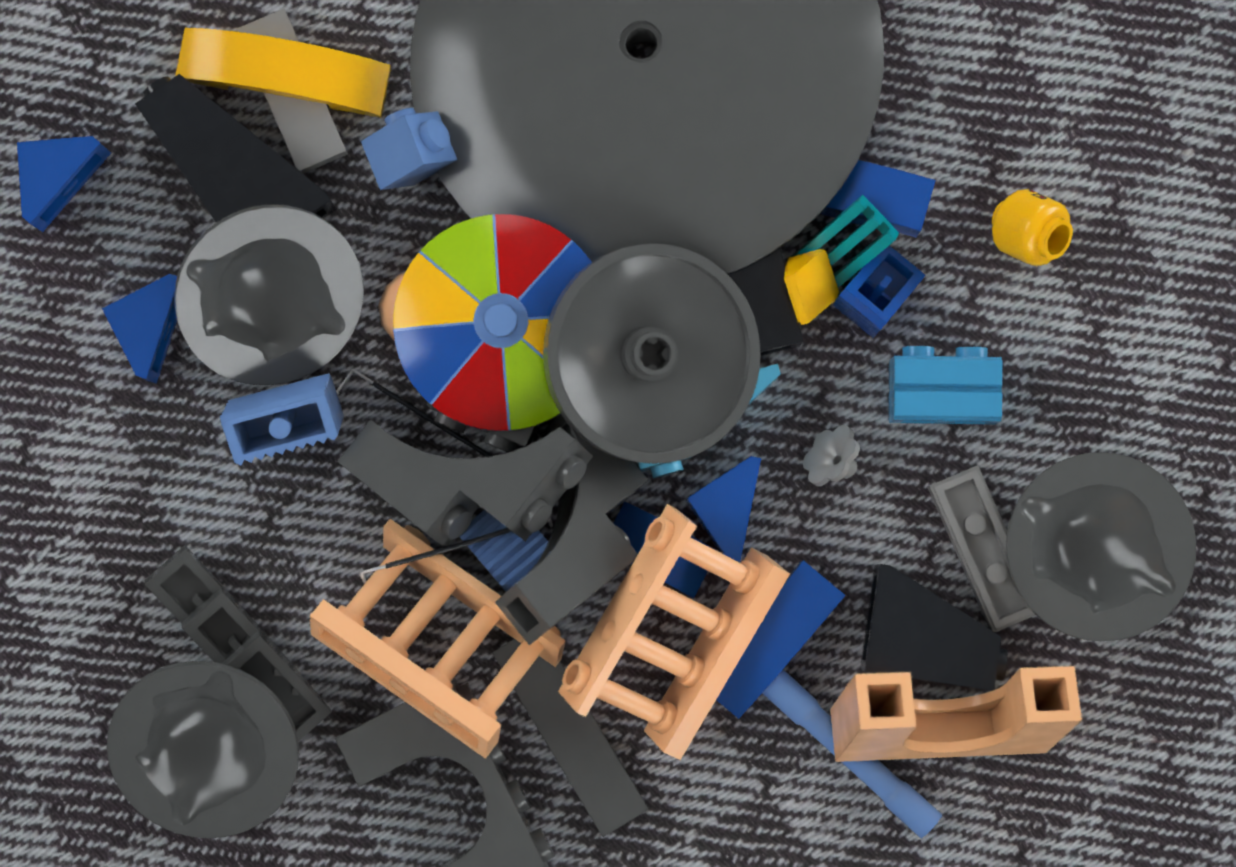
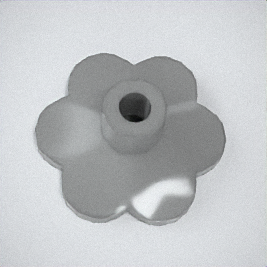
[803,425,860,486]

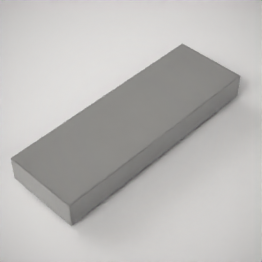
[236,8,348,174]
[927,465,1036,632]

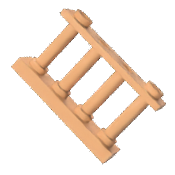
[558,504,790,760]
[310,519,566,759]

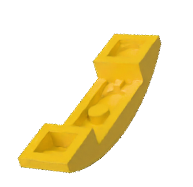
[175,28,391,118]

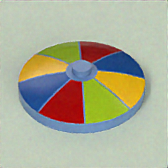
[393,214,591,431]

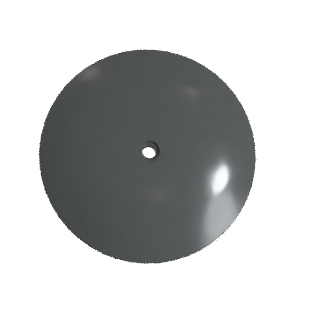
[410,0,884,274]

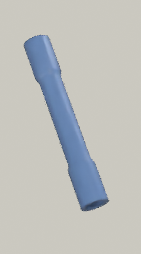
[762,669,942,838]

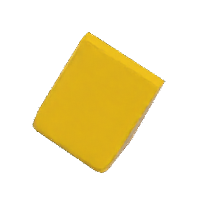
[784,249,839,325]

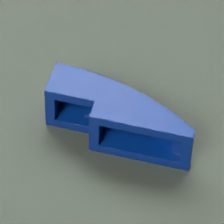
[820,160,936,238]
[716,560,845,719]

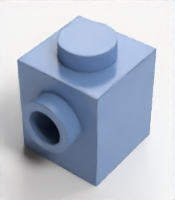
[361,108,457,190]

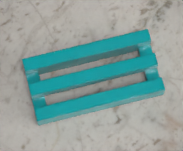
[785,195,899,288]

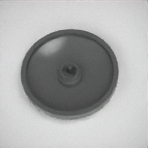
[543,244,761,464]

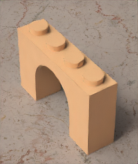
[830,666,1082,762]

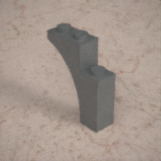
[495,414,648,645]
[337,420,593,547]

